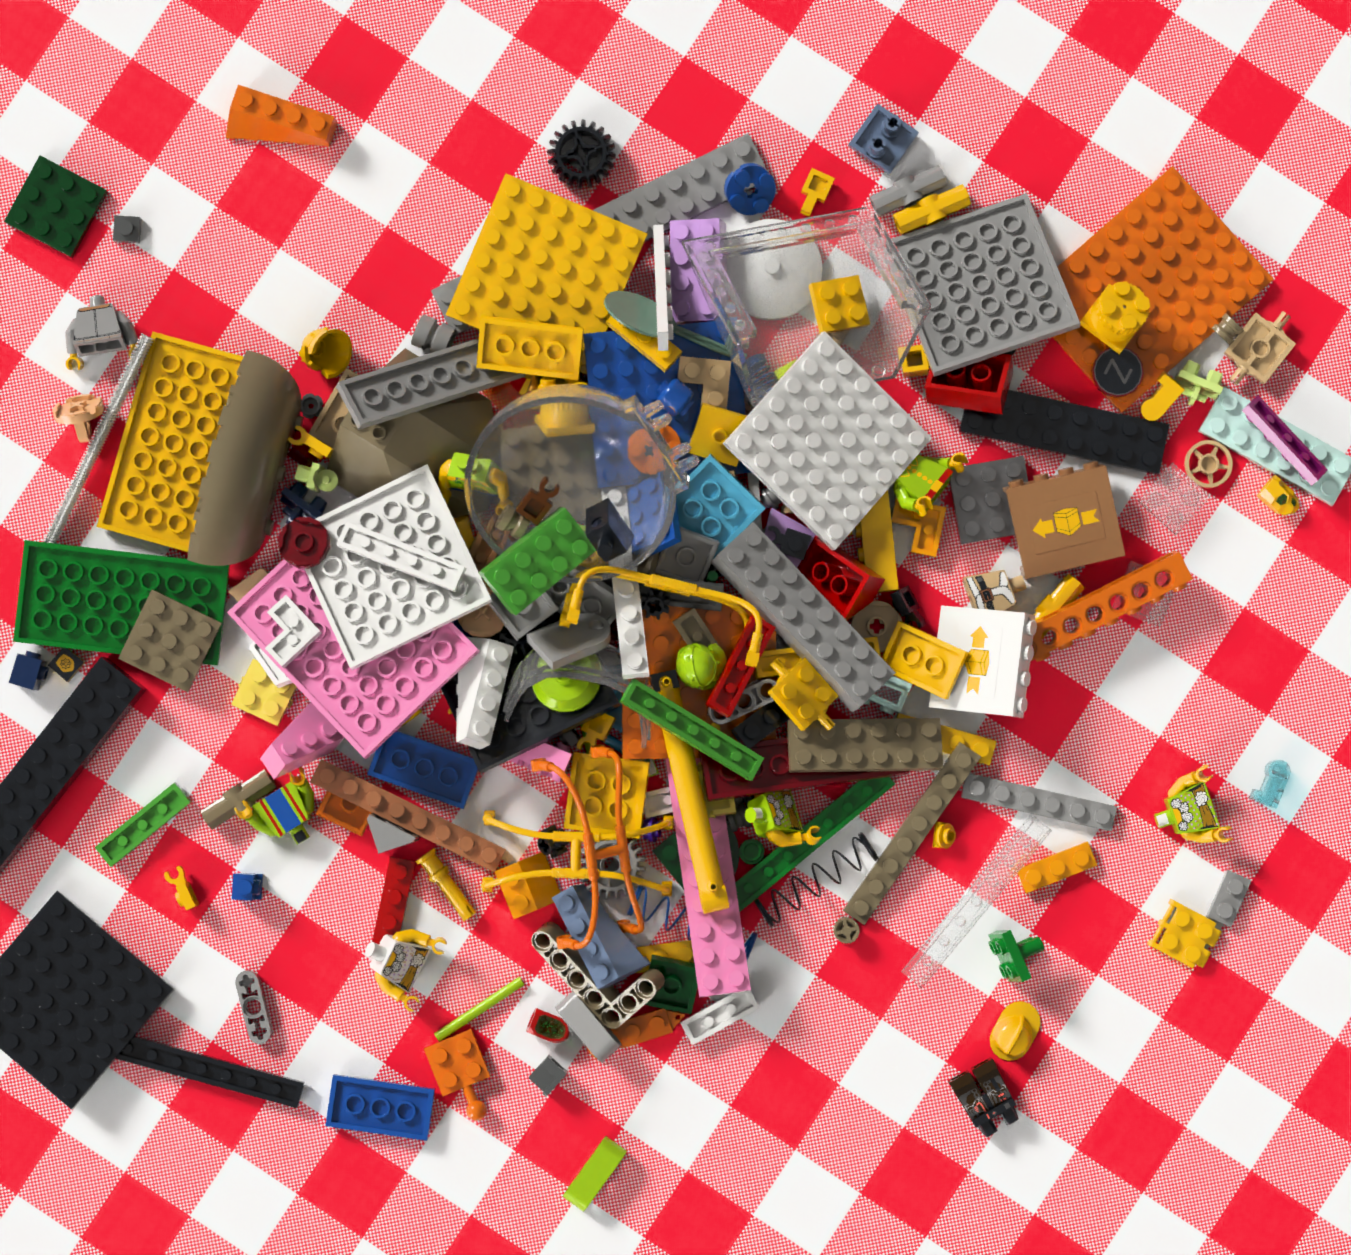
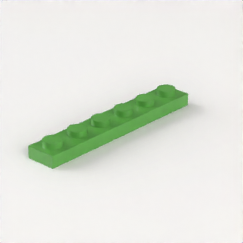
[620,679,764,781]

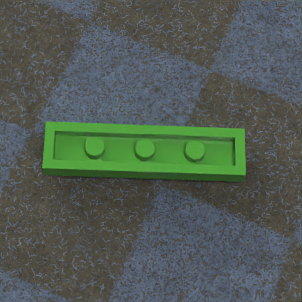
[95,782,192,867]

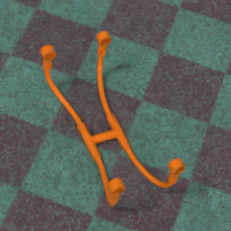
[531,744,644,950]

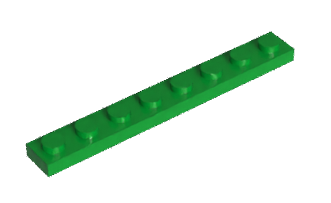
[735,777,895,912]

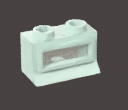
[864,676,913,716]

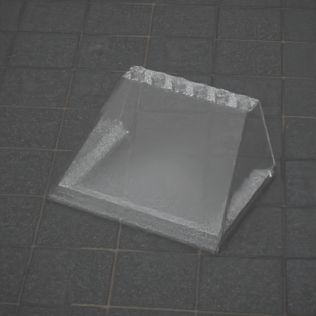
[682,206,931,407]

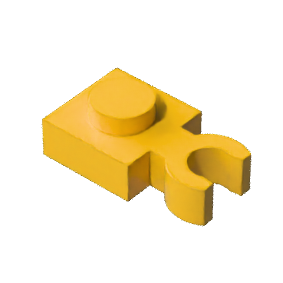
[577,713,616,755]

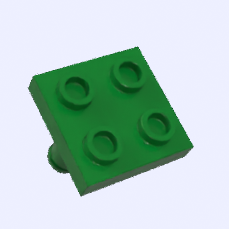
[988,930,1045,982]

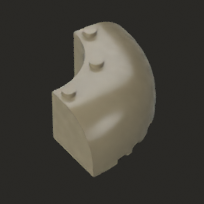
[187,350,304,566]

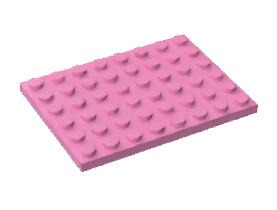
[227,559,480,759]

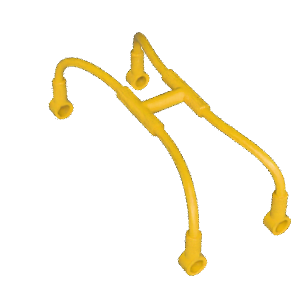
[559,566,763,668]
[481,810,674,897]

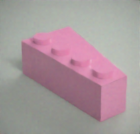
[509,742,573,783]

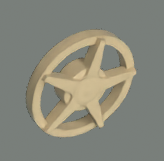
[1184,440,1233,488]

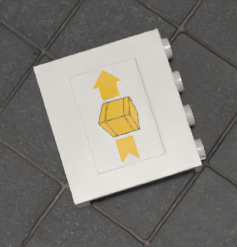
[929,606,1037,718]

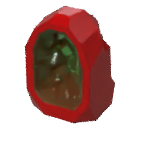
[526,1008,570,1043]

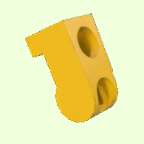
[1140,371,1185,421]

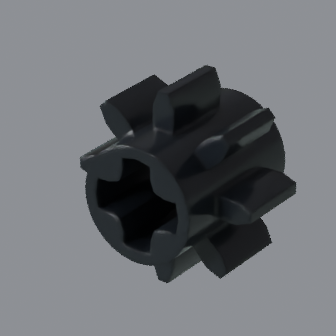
[640,588,671,620]
[537,825,569,859]

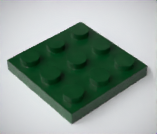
[4,155,108,258]

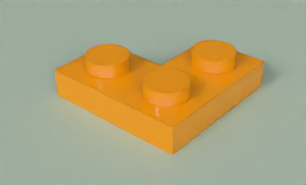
[891,498,946,558]

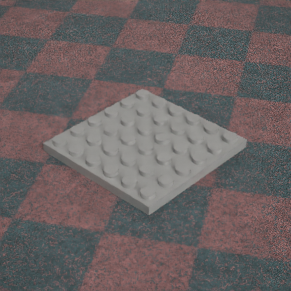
[883,193,1080,377]

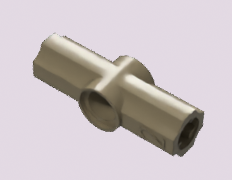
[200,769,277,830]

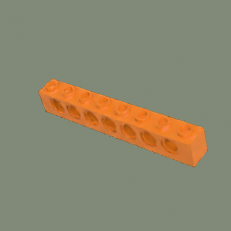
[1030,551,1193,662]

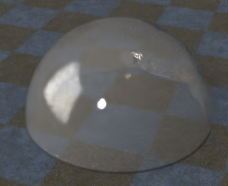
[464,384,700,583]

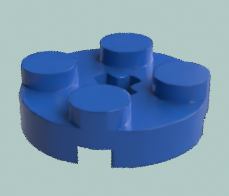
[724,163,776,215]

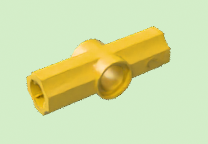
[893,184,971,235]
[1033,574,1085,639]

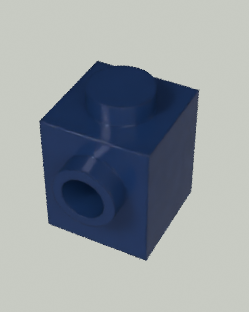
[9,650,49,691]

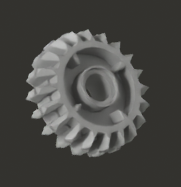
[581,839,646,899]

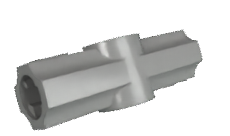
[869,165,948,218]

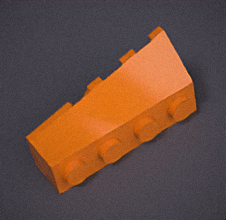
[226,85,338,147]

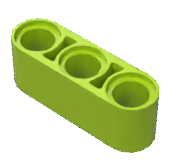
[562,1136,627,1212]

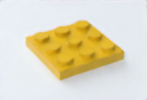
[564,752,650,839]

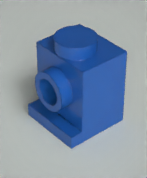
[232,873,263,901]

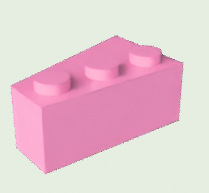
[260,702,344,779]

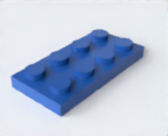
[367,731,478,809]
[325,1074,435,1141]

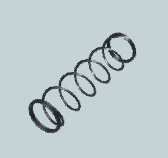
[754,832,879,928]

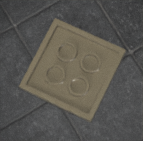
[118,589,222,692]

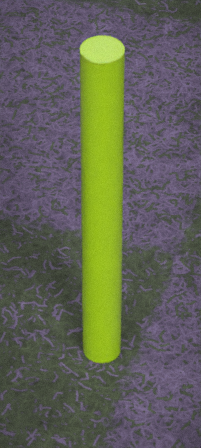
[434,976,525,1042]

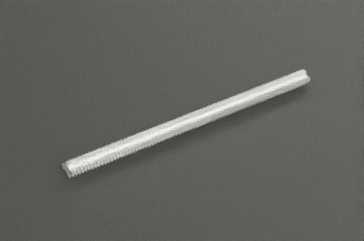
[42,333,155,544]

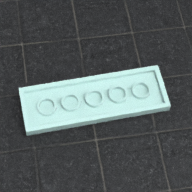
[1198,386,1351,506]

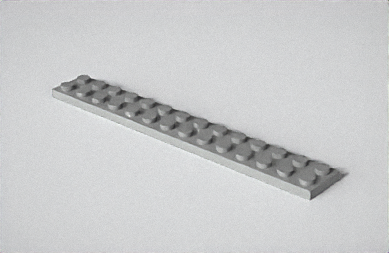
[431,133,767,336]

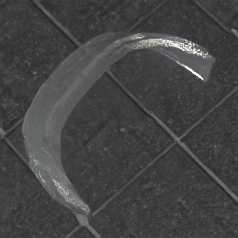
[503,644,653,749]

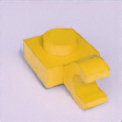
[800,168,835,217]
[288,425,334,459]
[164,866,200,910]

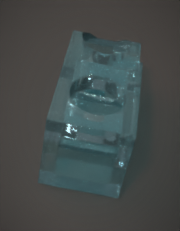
[1249,760,1291,809]

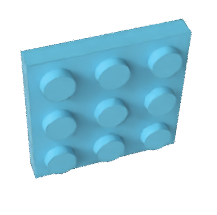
[675,453,766,559]

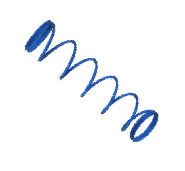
[627,885,758,960]

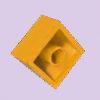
[494,852,560,919]

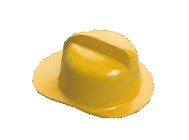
[990,1001,1040,1061]

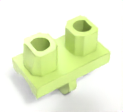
[1174,360,1223,406]
[294,462,338,493]

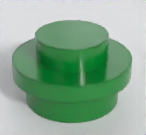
[739,839,765,865]

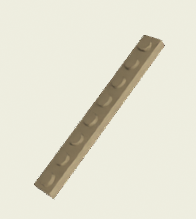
[843,741,981,925]

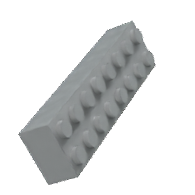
[711,522,896,713]

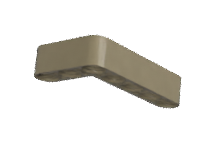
[531,922,665,1029]

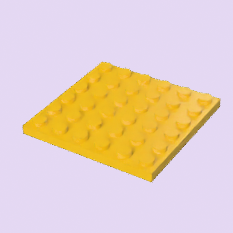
[446,173,647,375]

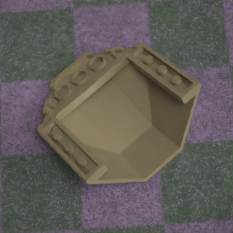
[327,348,498,518]

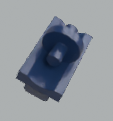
[280,481,327,524]

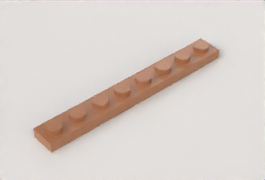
[310,759,506,872]

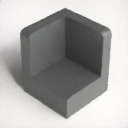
[529,1055,568,1097]

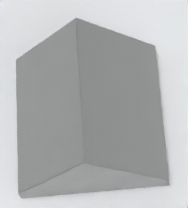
[367,814,420,854]

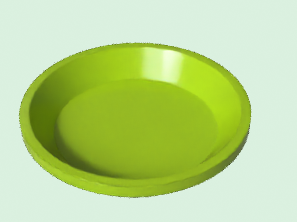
[531,654,602,712]

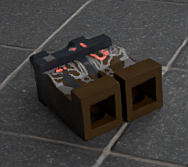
[948,1057,1019,1137]

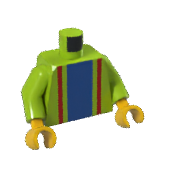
[234,767,314,845]

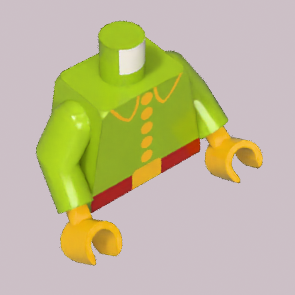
[893,452,968,517]

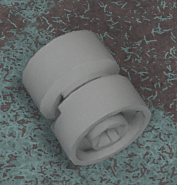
[411,314,457,353]

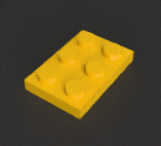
[882,621,969,699]

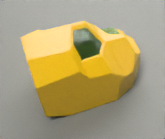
[1256,475,1300,515]

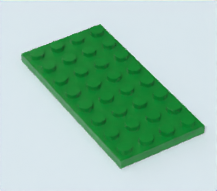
[13,540,230,666]

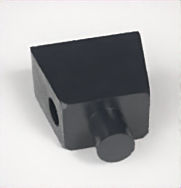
[585,498,634,562]

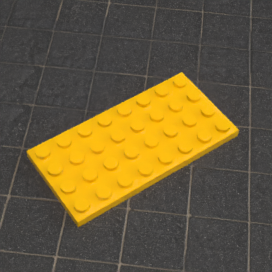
[96,331,244,552]

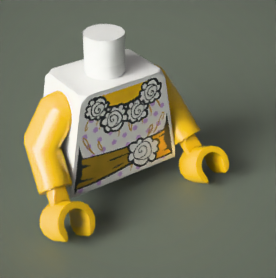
[365,929,447,1012]

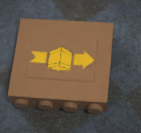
[1002,461,1125,579]

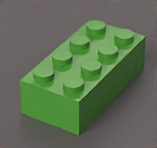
[478,507,596,616]

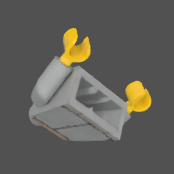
[65,295,144,370]

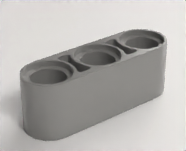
[707,678,776,724]
[555,991,622,1063]

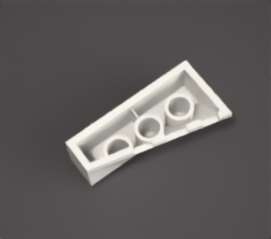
[456,637,514,749]

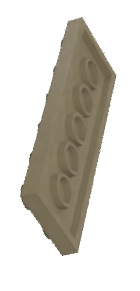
[787,718,943,772]

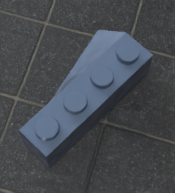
[552,884,651,989]

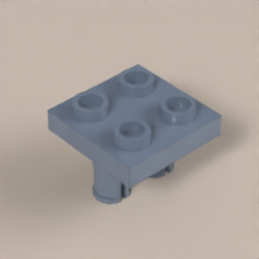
[848,103,919,175]

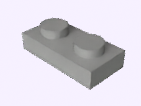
[1206,870,1252,927]

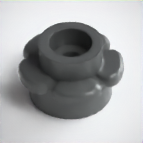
[301,393,323,419]

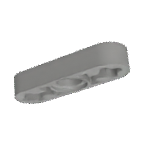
[235,970,273,1044]

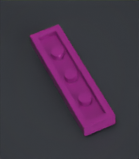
[1242,395,1328,486]

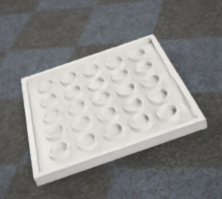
[723,331,932,550]
[305,464,493,670]

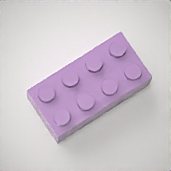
[670,218,727,325]

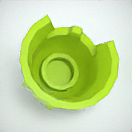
[676,643,727,690]

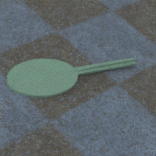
[604,291,747,363]

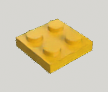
[809,275,870,334]

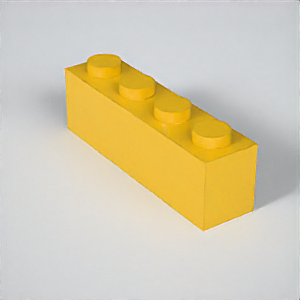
[855,490,899,593]

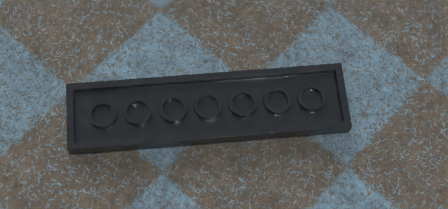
[959,390,1170,475]

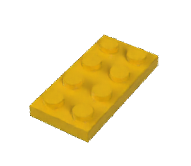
[476,315,584,380]

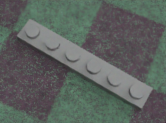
[961,773,1117,831]

